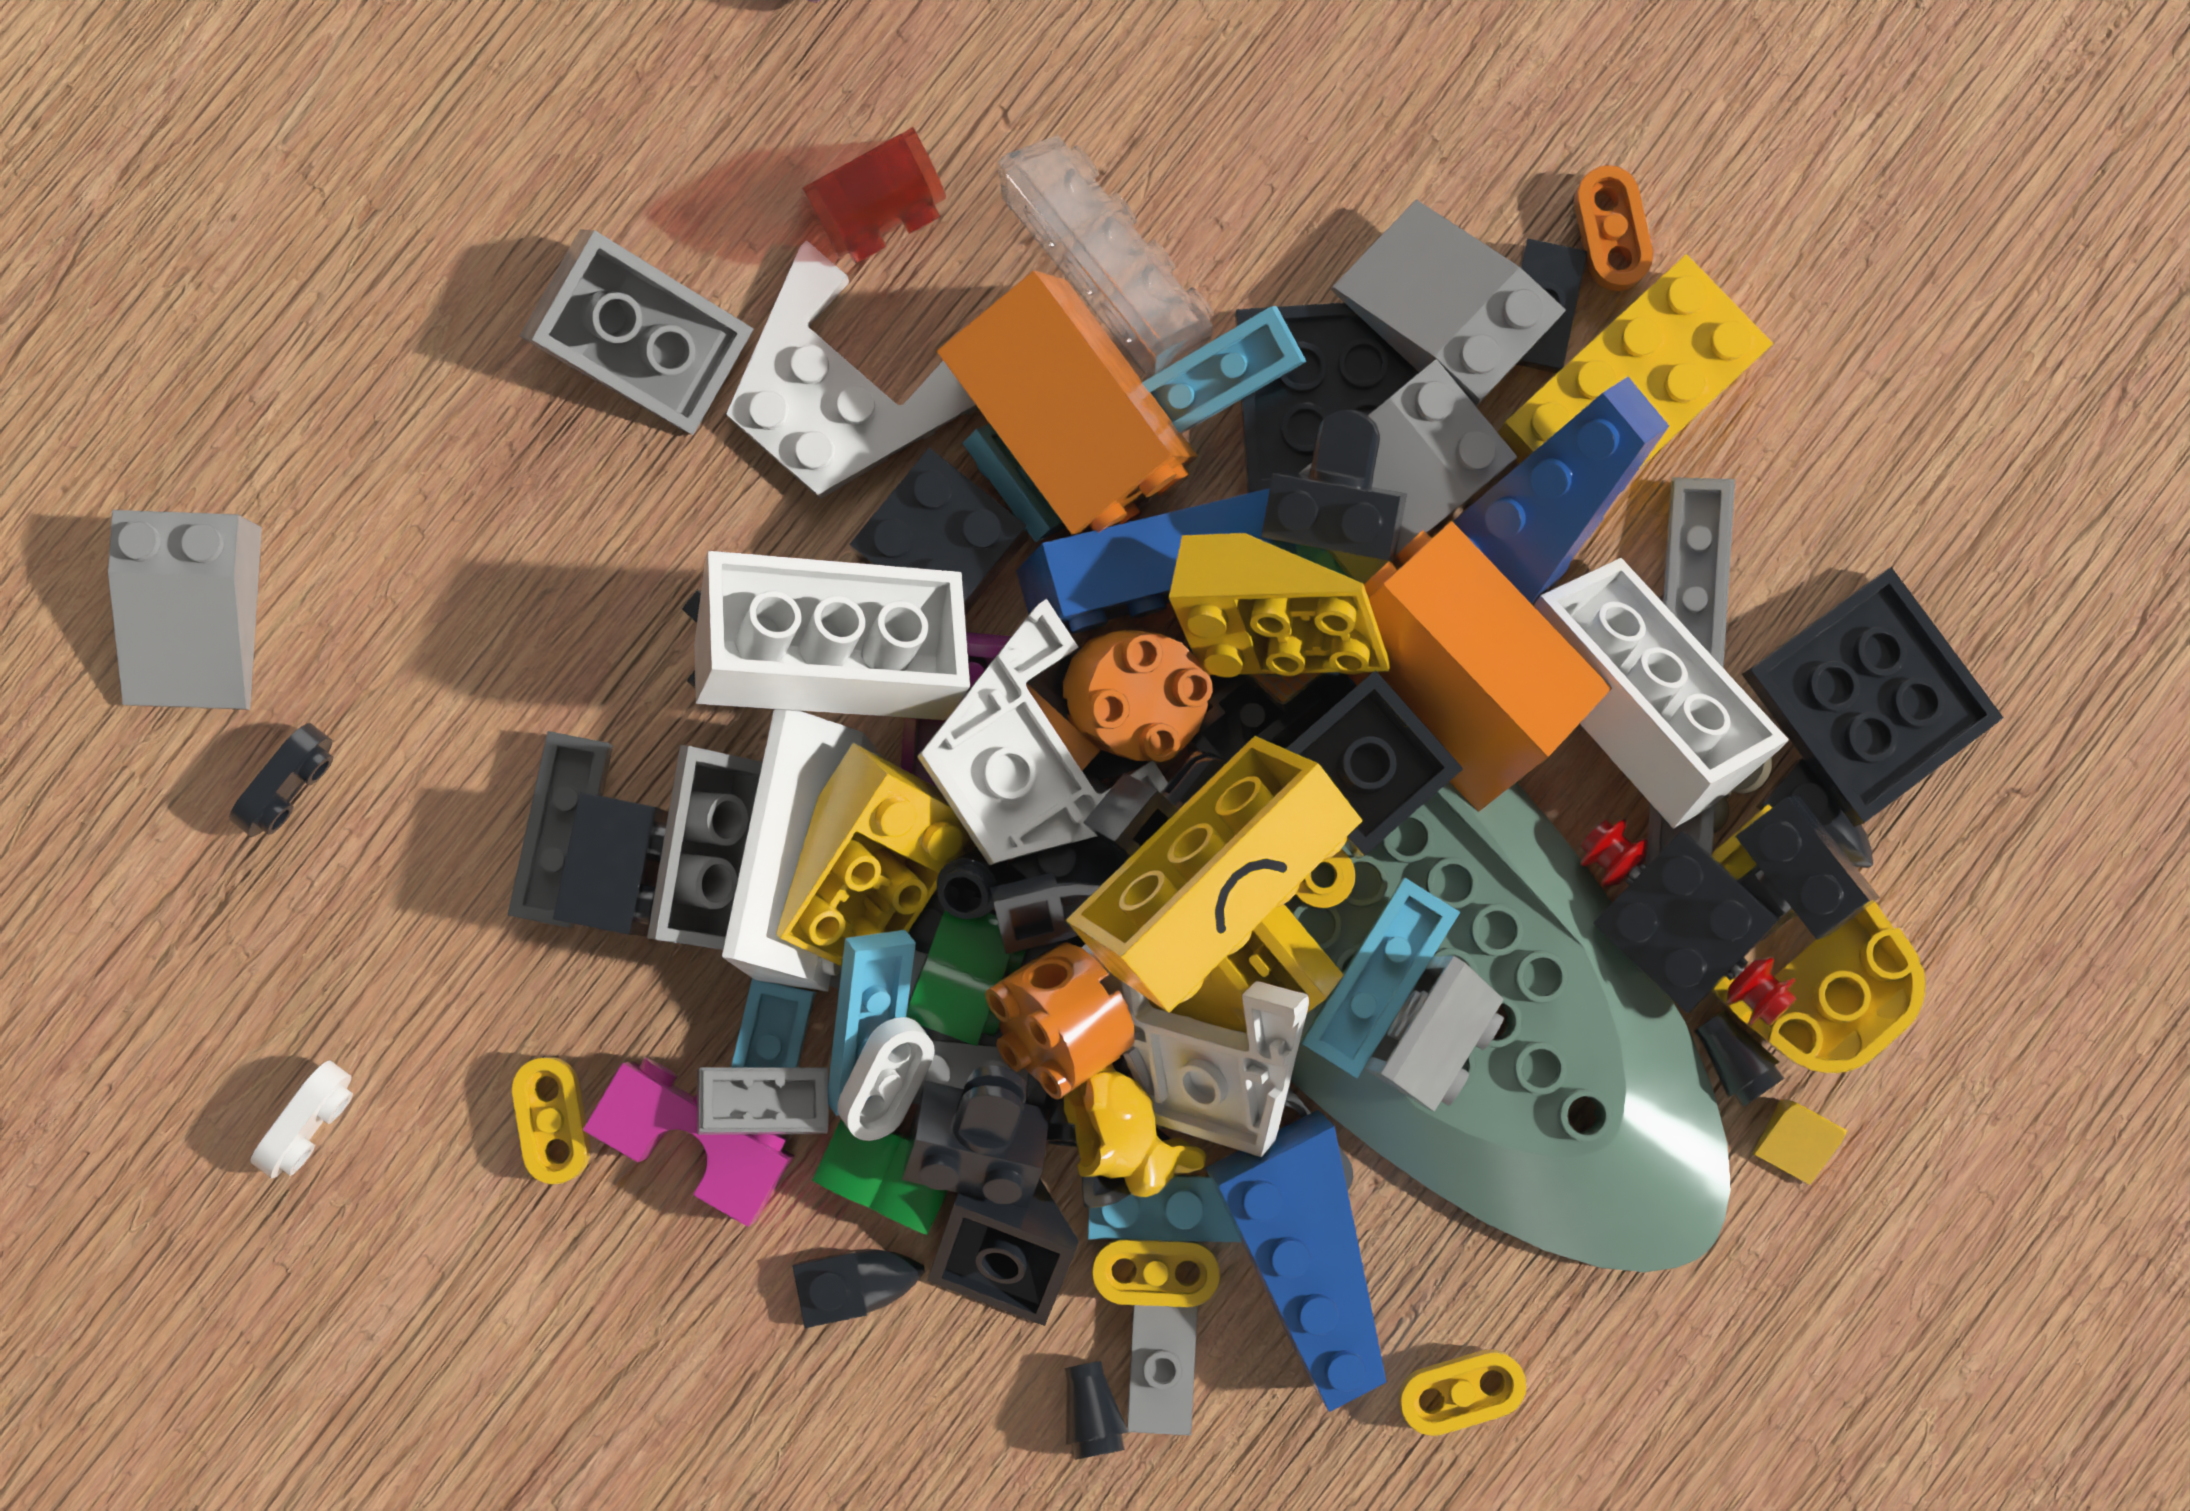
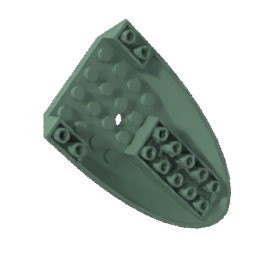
[1285,782,1730,1272]

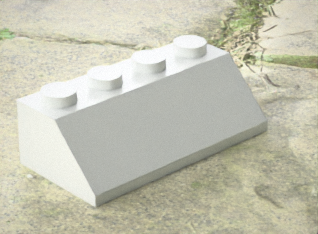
[694,551,970,720]
[1534,558,1789,829]
[722,709,881,991]

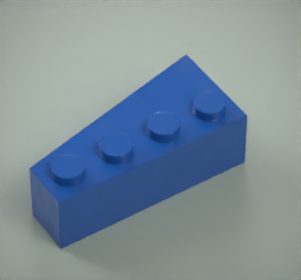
[1453,377,1669,606]
[1016,488,1298,633]

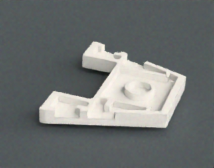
[726,240,979,499]
[917,599,1168,865]
[1082,944,1309,1157]

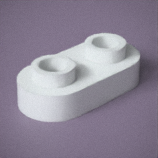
[838,1017,934,1141]
[250,1060,353,1178]

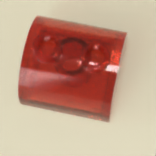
[801,127,946,264]

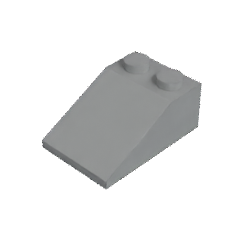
[1331,199,1566,406]
[519,229,754,435]
[1299,359,1517,584]
[108,510,262,710]
[1363,956,1504,1112]

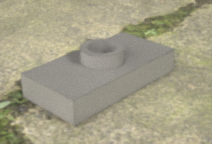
[697,1068,828,1135]
[1127,1305,1198,1435]

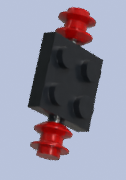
[1580,819,1797,1026]

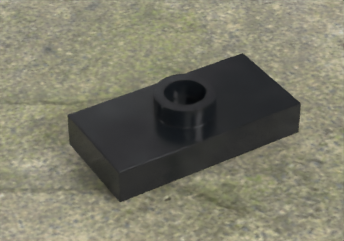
[1516,238,1587,373]

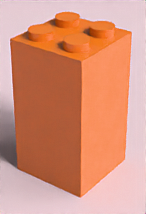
[937,270,1198,535]
[1347,521,1612,812]

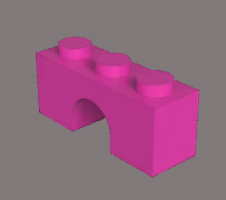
[583,1057,794,1227]

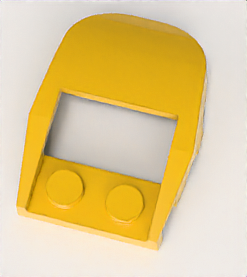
[1712,805,1926,1073]

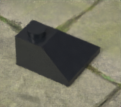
[927,1178,1079,1326]

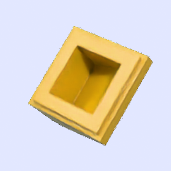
[1752,1099,1848,1185]

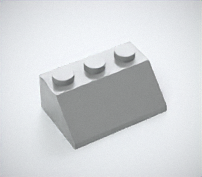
[647,745,763,950]

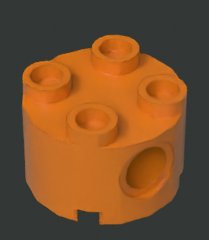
[1063,630,1212,762]
[985,942,1135,1099]

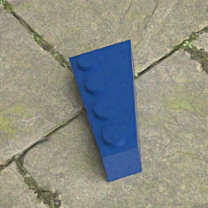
[1205,1110,1387,1412]

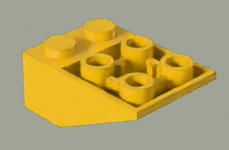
[1169,533,1390,677]
[776,743,970,967]
[1149,904,1344,1034]

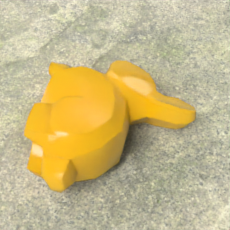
[1064,1064,1206,1197]

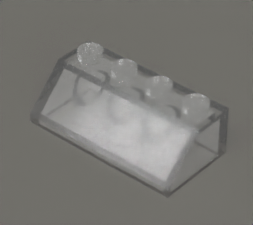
[997,135,1214,379]

